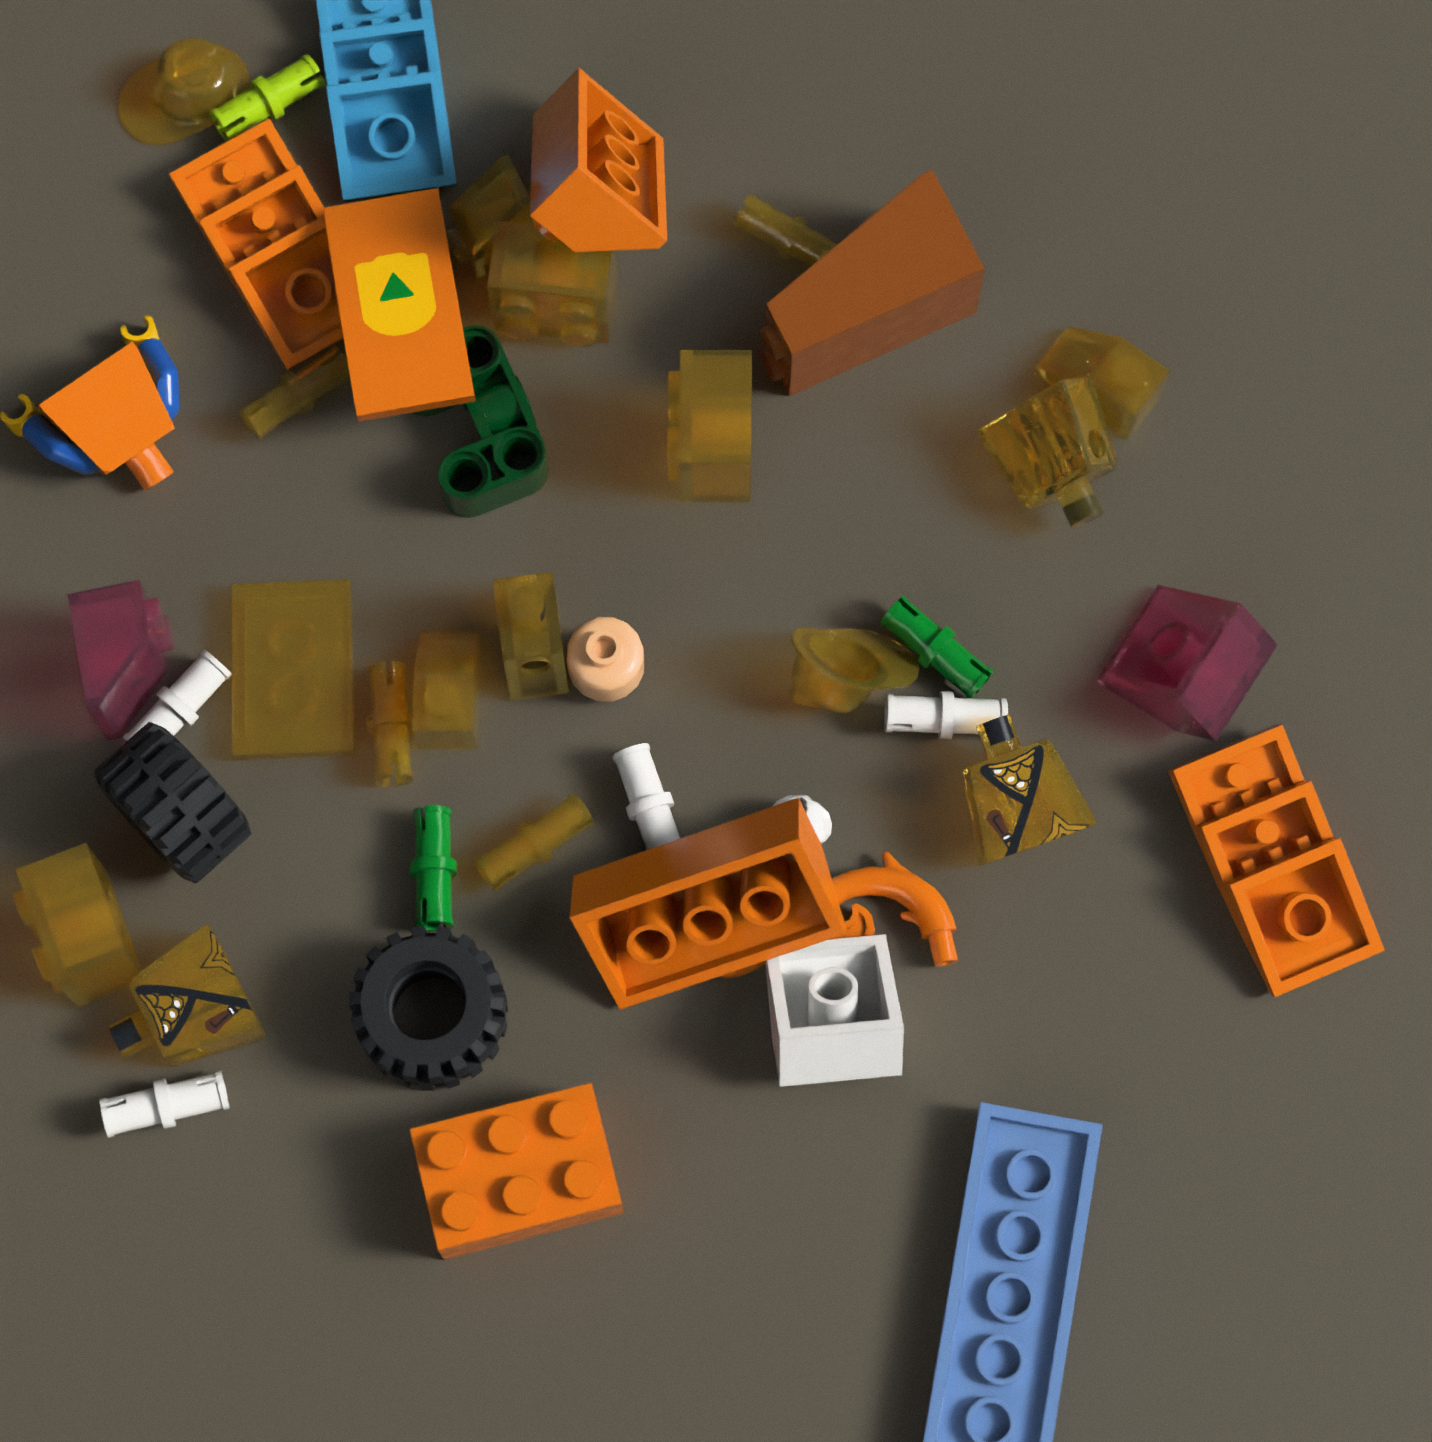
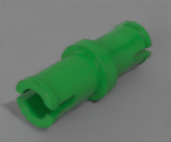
[879,595,995,698]
[409,805,457,932]

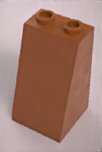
[760,169,985,396]

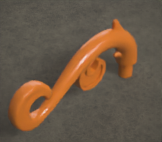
[719,852,958,979]

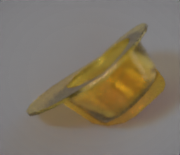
[118,37,251,145]
[789,627,919,713]

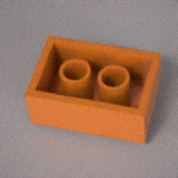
[410,1083,624,1260]

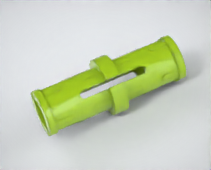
[209,54,325,142]

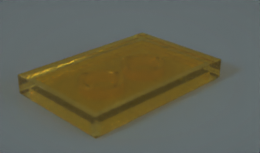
[232,579,355,761]

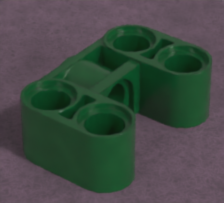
[413,325,549,518]

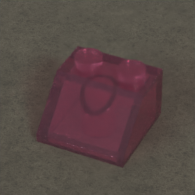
[68,580,175,741]
[1097,585,1278,742]

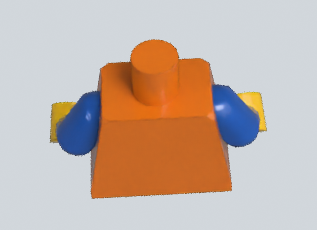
[0,315,180,491]

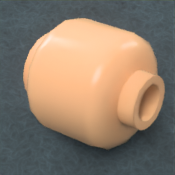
[566,617,644,702]

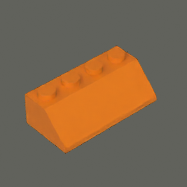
[530,67,667,252]
[570,798,846,1010]

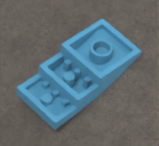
[316,0,457,201]

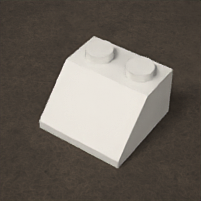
[765,934,904,1087]

